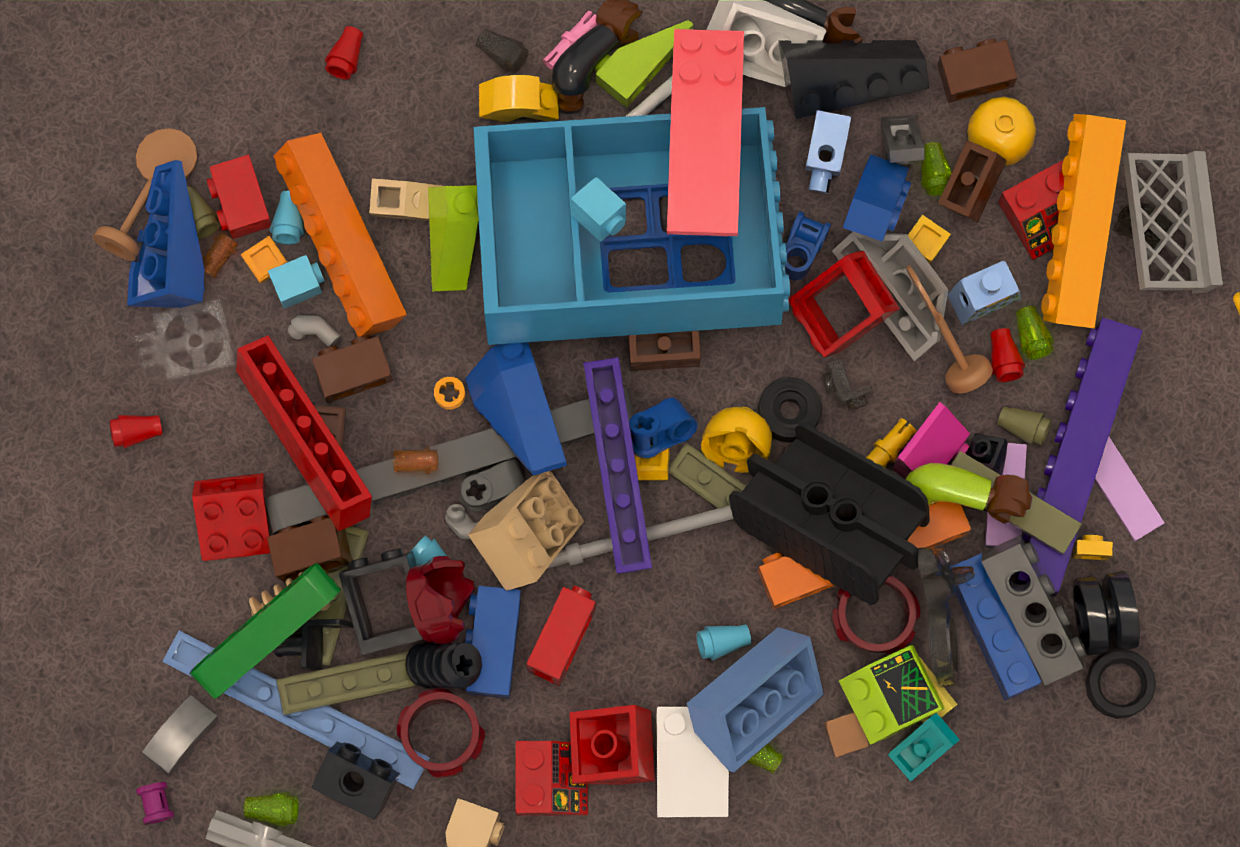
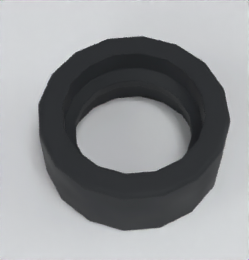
[1085,650,1156,719]

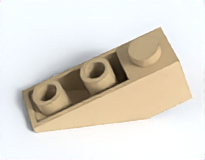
[369,178,441,221]

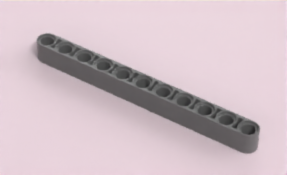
[265,389,635,535]

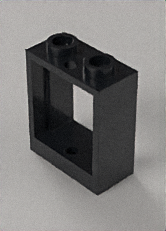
[339,548,423,655]

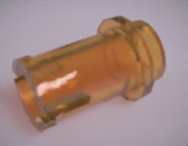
[202,232,238,278]
[393,446,438,474]

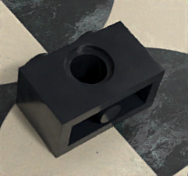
[311,741,400,820]

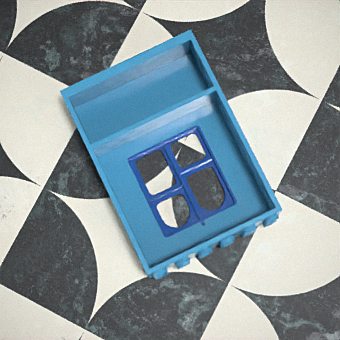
[473,107,790,345]

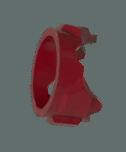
[406,556,476,644]
[831,576,920,654]
[396,689,486,778]

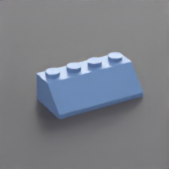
[687,627,824,772]

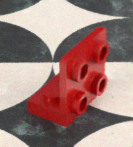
[192,473,270,561]

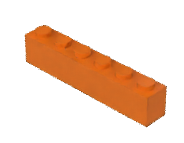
[273,133,407,337]
[758,502,971,610]

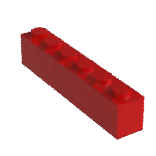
[236,336,372,532]

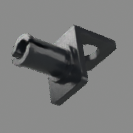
[274,619,354,671]

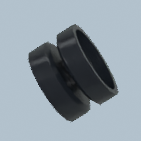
[1073,571,1140,656]

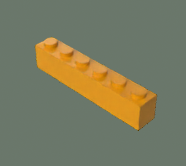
[1041,114,1126,328]

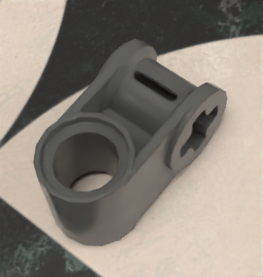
[460,459,525,512]

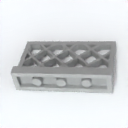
[1123,151,1223,293]

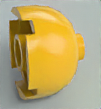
[967,96,1036,166]
[701,407,772,473]

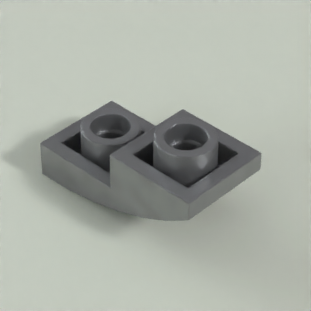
[142,695,217,776]

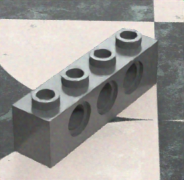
[981,535,1087,686]

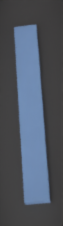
[162,631,430,790]

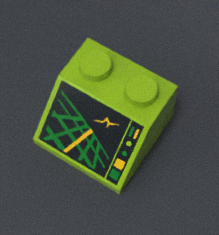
[839,645,945,745]

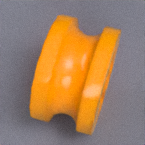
[434,377,465,410]

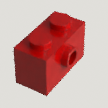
[206,154,271,239]

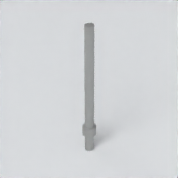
[548,505,734,568]

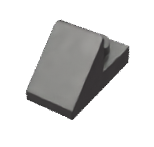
[880,115,924,165]

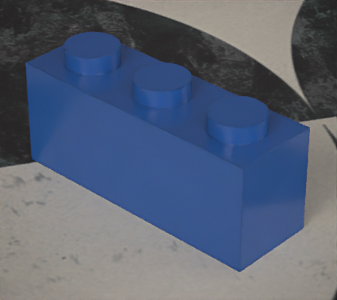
[843,154,911,242]
[465,585,521,699]

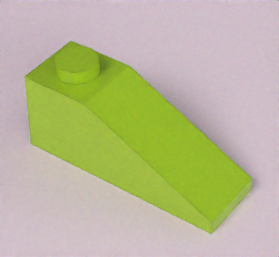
[595,20,693,108]
[428,185,479,292]

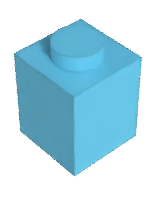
[570,177,626,242]
[268,255,325,309]

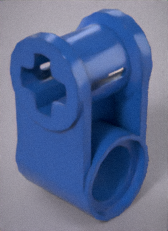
[785,211,831,281]
[629,397,698,458]

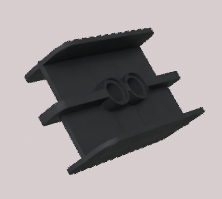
[729,423,930,605]

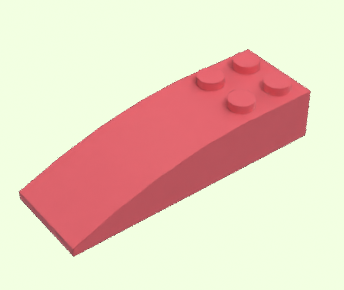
[667,29,744,236]

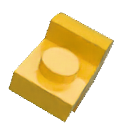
[479,75,559,122]

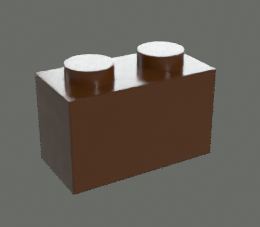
[937,39,1017,103]
[938,140,1007,223]
[628,330,701,371]
[312,335,393,403]
[267,515,352,583]

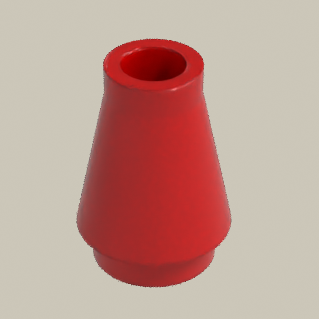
[325,26,364,80]
[990,328,1025,382]
[109,415,162,449]

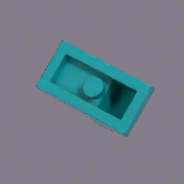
[887,712,960,782]

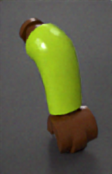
[906,463,1033,524]

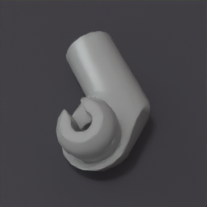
[288,315,341,347]
[445,504,478,540]

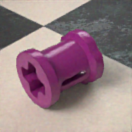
[136,782,175,825]

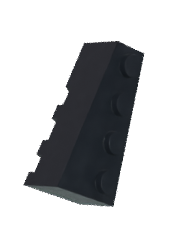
[778,40,929,119]

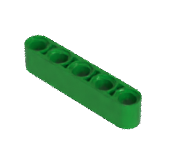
[189,562,341,699]

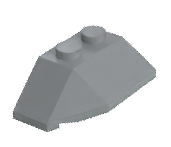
[832,232,948,361]

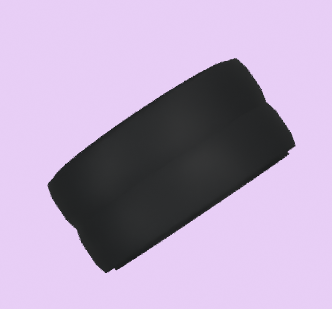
[758,377,822,443]

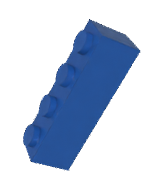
[946,553,1042,701]

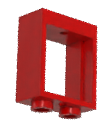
[788,251,900,358]
[526,586,596,687]

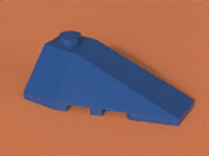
[127,160,205,308]
[465,342,567,476]

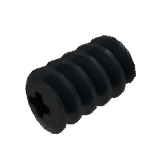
[405,643,482,688]

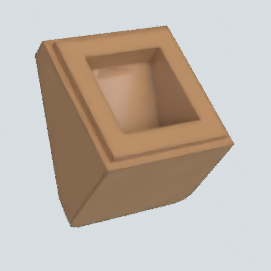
[823,712,869,758]

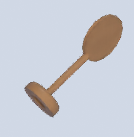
[93,128,198,261]
[905,265,993,394]

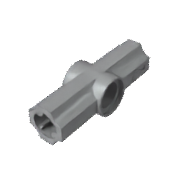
[205,810,313,847]

